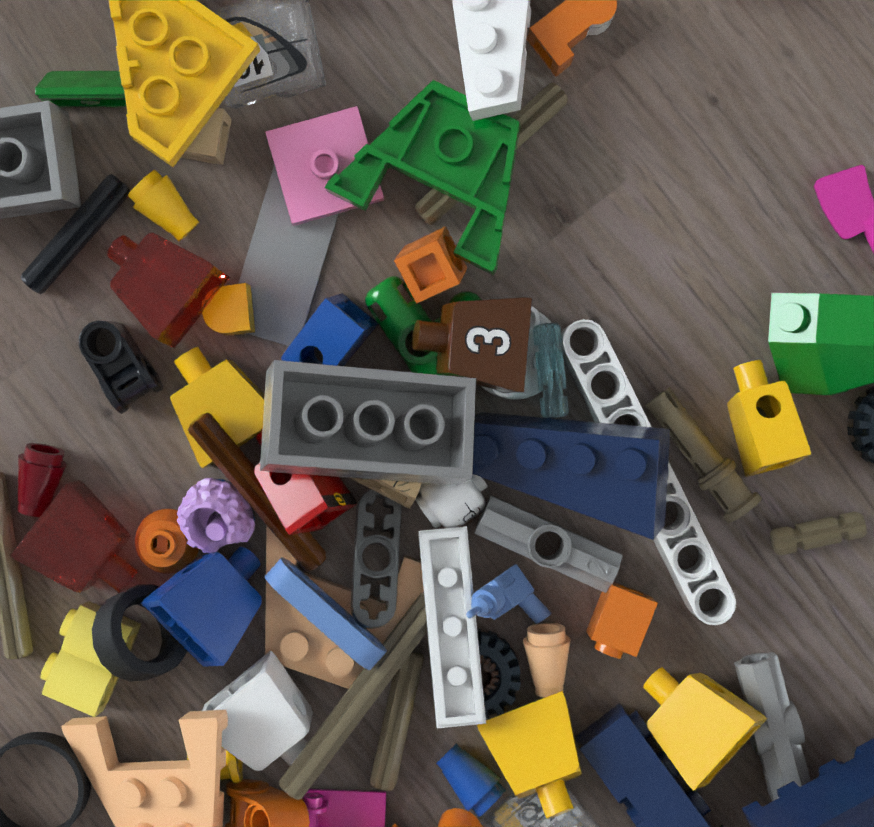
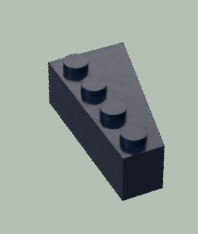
[472,412,670,540]
[575,703,724,827]
[741,738,874,827]

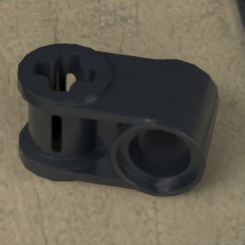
[79,320,163,414]

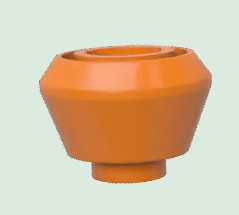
[135,509,199,574]

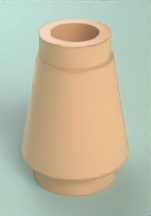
[523,623,571,698]

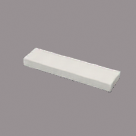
[418,526,486,729]

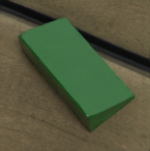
[35,71,127,108]

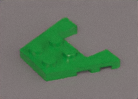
[324,80,520,276]

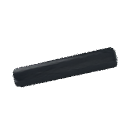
[21,174,130,294]

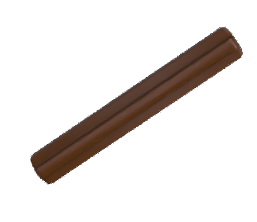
[188,413,326,572]

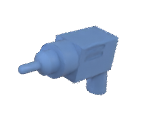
[466,564,552,624]

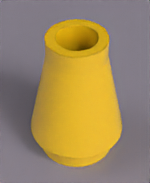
[128,169,199,242]

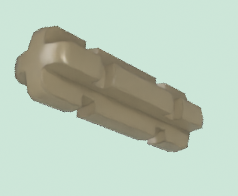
[770,512,867,555]

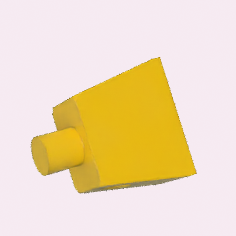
[170,347,265,468]
[727,360,811,477]
[643,667,767,791]
[477,691,582,819]

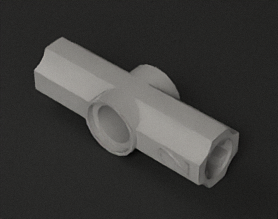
[474,495,623,593]
[734,652,811,801]

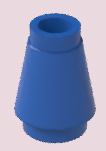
[436,743,506,817]

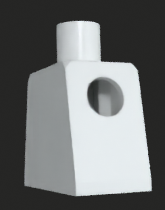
[202,651,313,771]

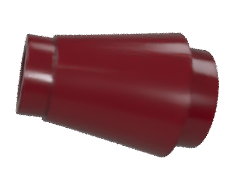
[17,443,67,517]

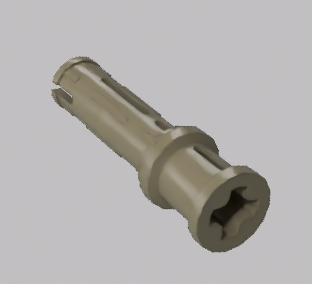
[645,387,762,524]

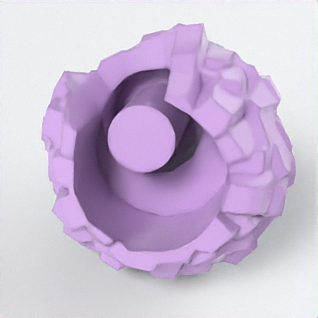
[177,478,255,553]

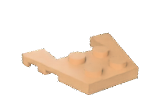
[265,526,424,689]
[61,710,228,827]

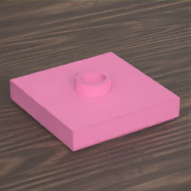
[265,106,384,226]

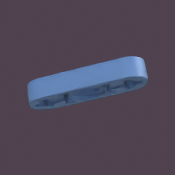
[265,557,387,670]

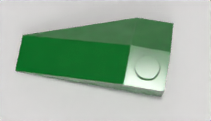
[768,293,874,396]

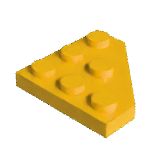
[108,0,260,167]

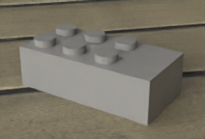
[0,101,81,219]
[260,360,476,485]

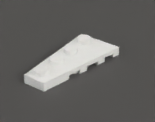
[452,0,531,121]

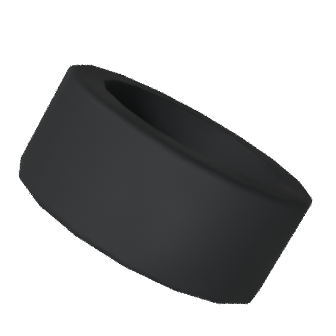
[92,584,188,682]

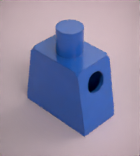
[281,293,378,366]
[141,547,262,667]

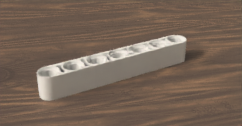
[559,319,736,625]

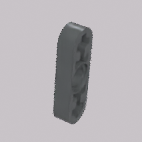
[350,489,401,629]

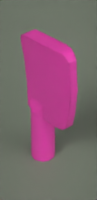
[813,165,874,254]

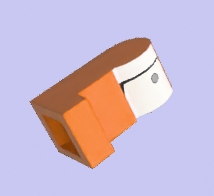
[527,0,617,77]

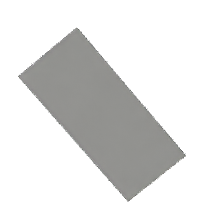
[238,164,339,346]

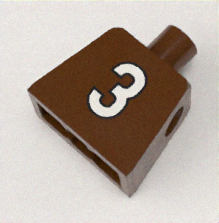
[412,297,532,392]

